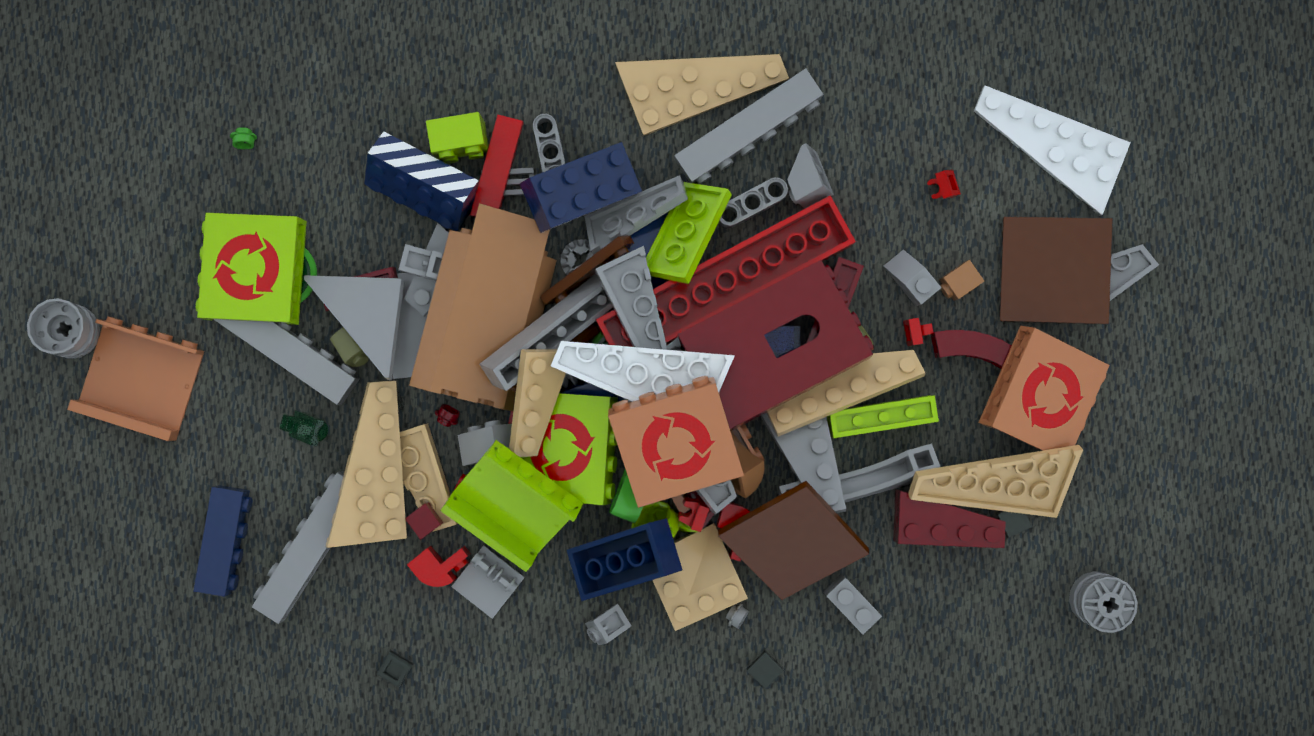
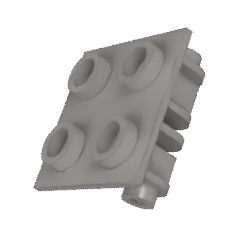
[451,545,525,619]

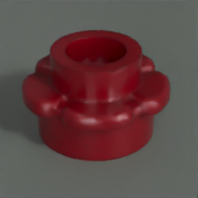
[435,404,460,427]

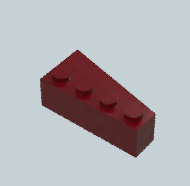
[893,489,1006,548]

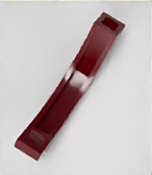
[930,330,1012,369]

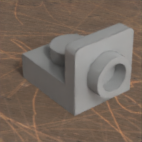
[585,604,631,645]

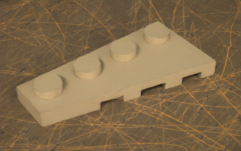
[509,349,566,457]
[400,423,458,532]

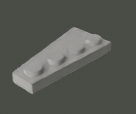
[595,246,667,350]

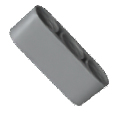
[533,114,566,172]
[718,177,788,228]

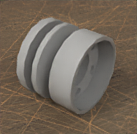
[27,298,100,359]
[1069,571,1138,633]

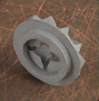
[561,239,596,280]

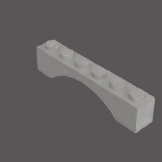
[778,443,940,503]

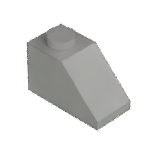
[787,143,834,208]
[883,250,941,306]

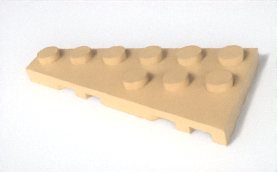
[615,54,789,136]
[767,350,925,437]
[325,381,407,548]
[908,445,1083,518]

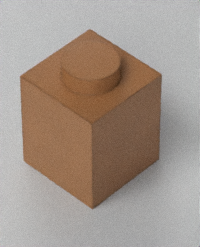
[939,260,984,301]

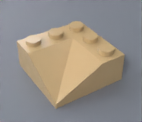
[653,523,748,631]

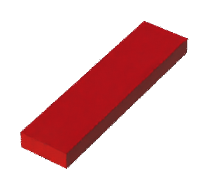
[470,115,524,218]

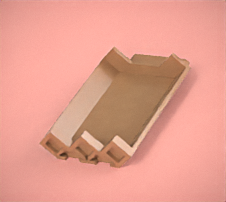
[409,203,557,411]

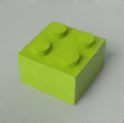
[426,112,489,164]

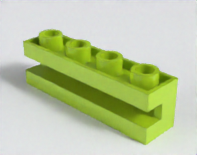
[827,395,939,438]

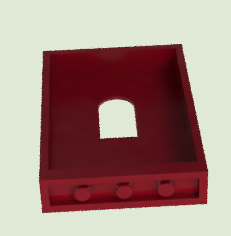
[678,260,874,431]

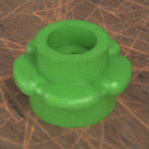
[230,128,257,149]

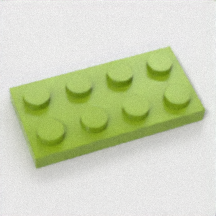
[646,182,732,284]

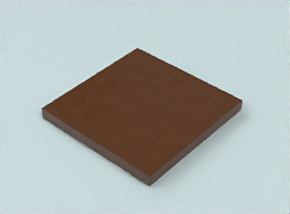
[1000,217,1113,325]
[718,481,869,600]

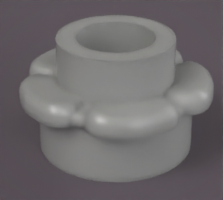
[726,604,749,629]

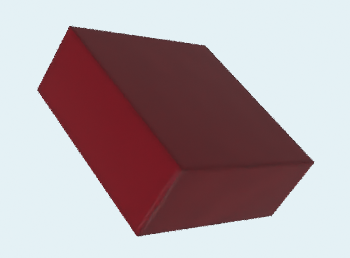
[405,502,443,540]

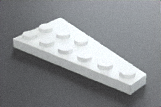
[974,86,1131,216]
[551,341,735,402]

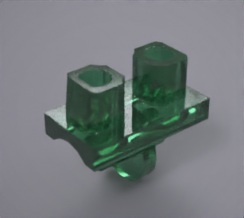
[280,410,328,446]

